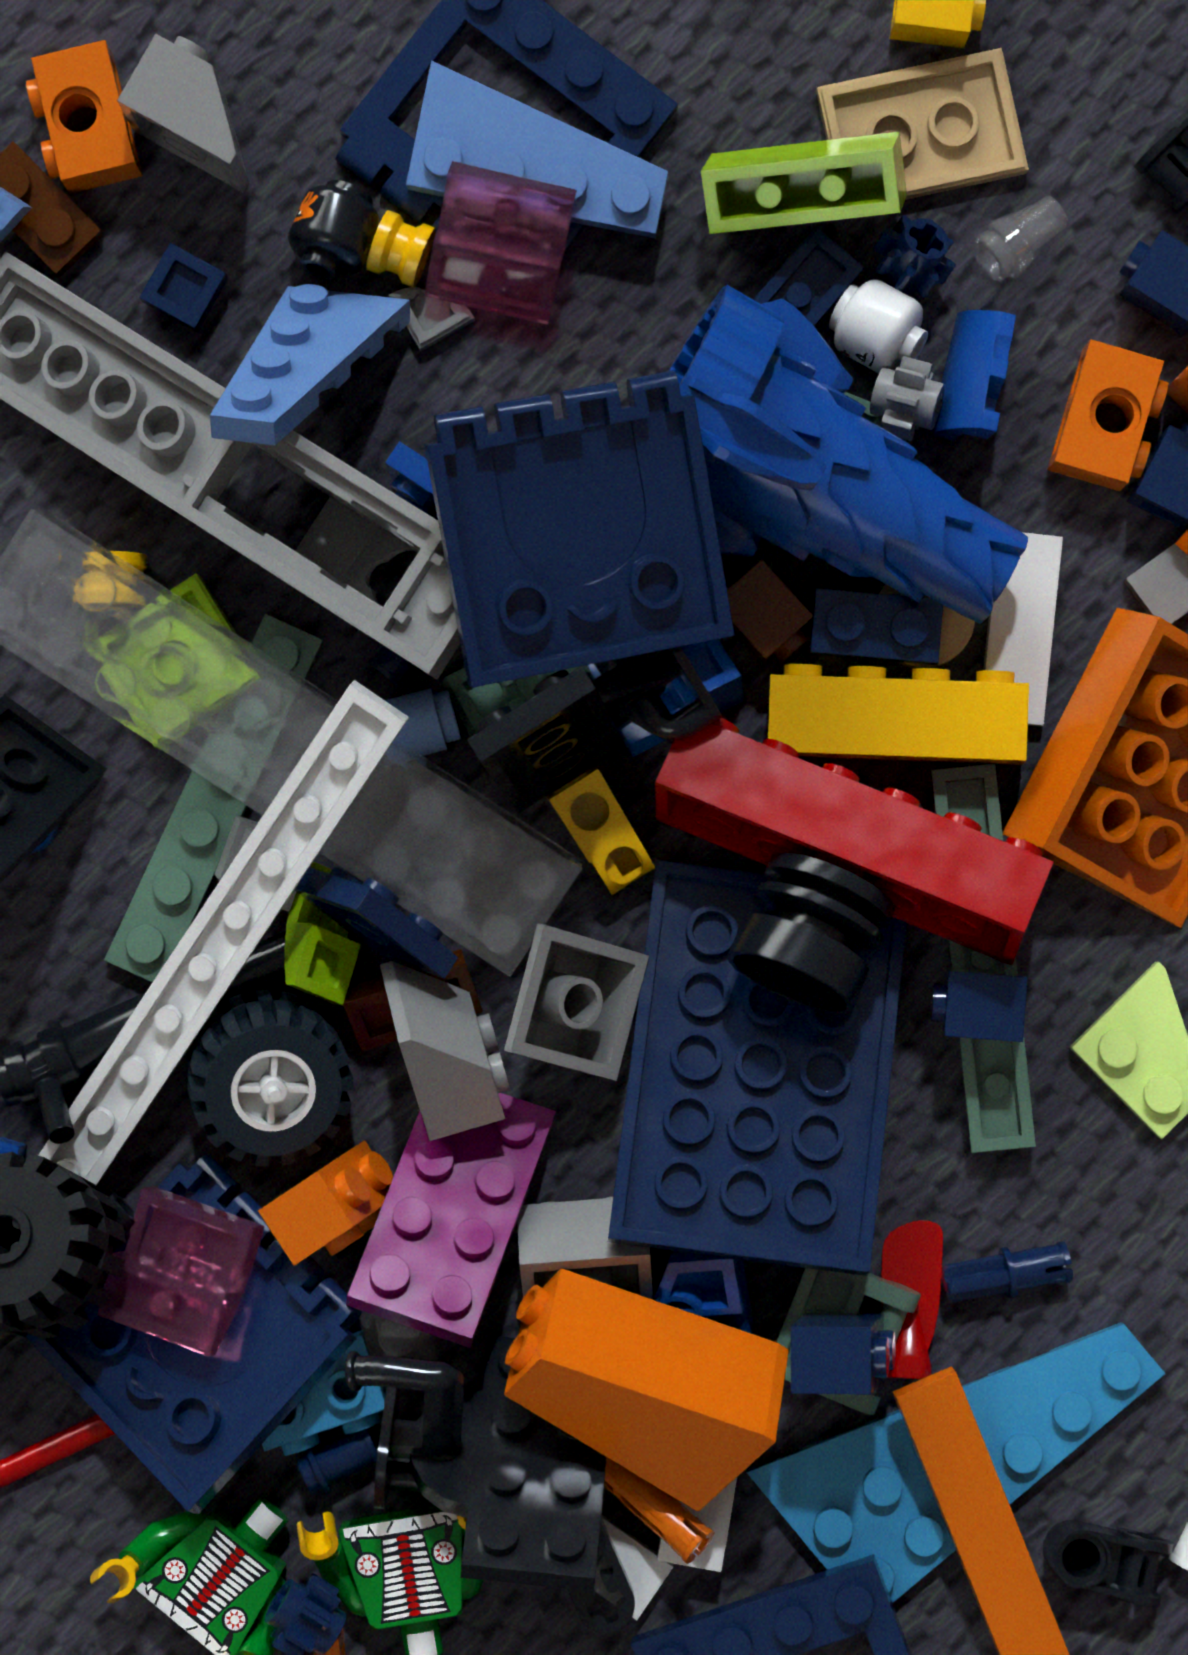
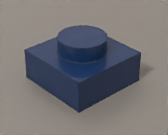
[139,243,228,333]

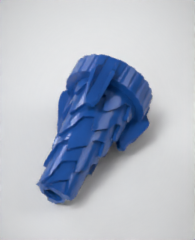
[669,285,1028,624]

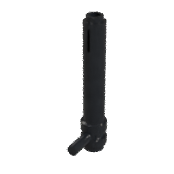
[0,931,286,1144]

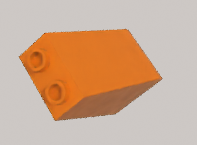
[504,1268,789,1512]

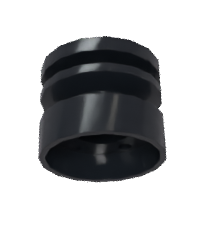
[727,852,896,1014]

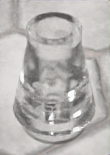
[971,195,1068,282]

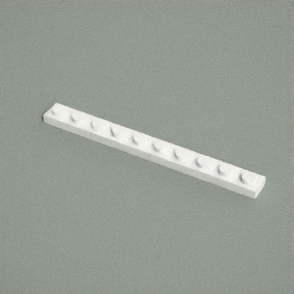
[38,680,409,1185]

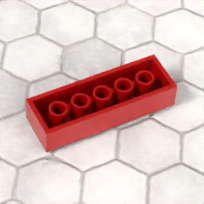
[655,718,1054,966]

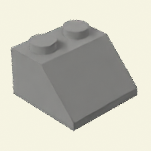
[117,34,249,193]
[504,923,649,1081]
[380,961,511,1141]
[517,1197,653,1299]

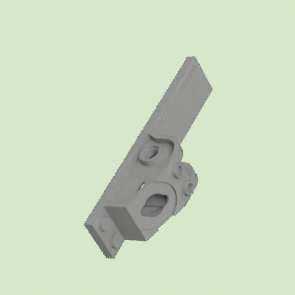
[0,251,460,679]

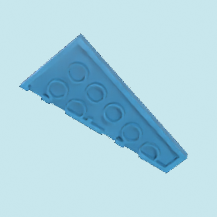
[746,1322,1165,1603]

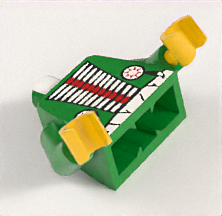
[90,1497,289,1655]
[296,1505,484,1655]

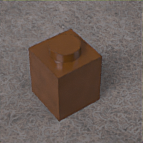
[727,559,813,664]

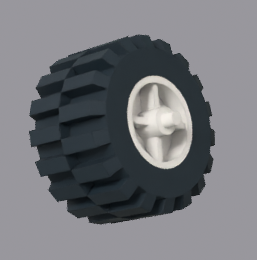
[184,989,354,1167]

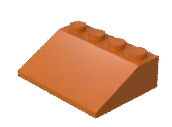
[1003,608,1188,928]

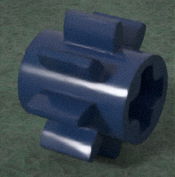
[874,215,956,298]
[264,1573,346,1655]

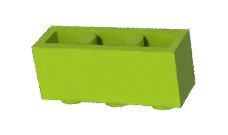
[701,132,907,234]

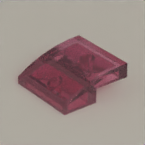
[424,161,577,325]
[98,1186,265,1357]

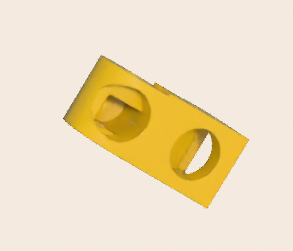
[546,766,655,895]

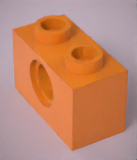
[26,40,143,194]
[1047,339,1169,491]

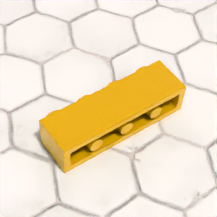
[768,664,1029,765]

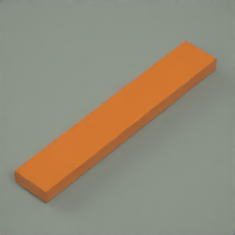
[892,1366,1070,1655]

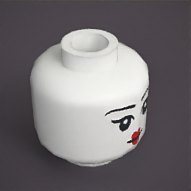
[829,279,928,373]

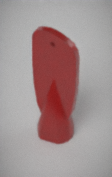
[881,1220,943,1379]

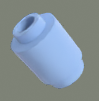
[385,688,461,765]

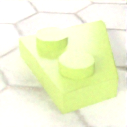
[1069,961,1188,1139]

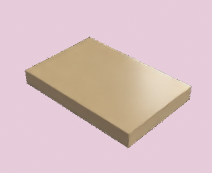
[816,48,1029,200]

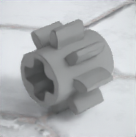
[870,356,945,441]

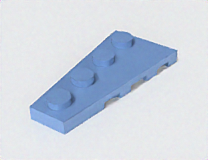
[406,60,668,239]
[210,284,410,446]

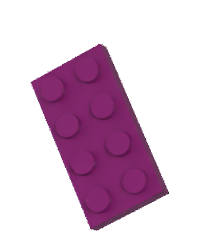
[346,1093,556,1348]

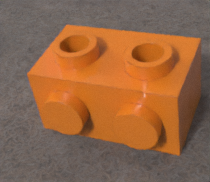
[258,1140,393,1266]

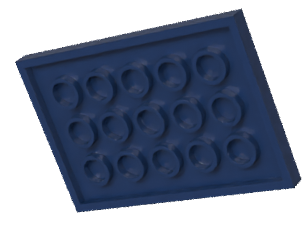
[607,860,907,1276]

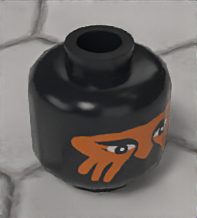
[288,180,380,280]

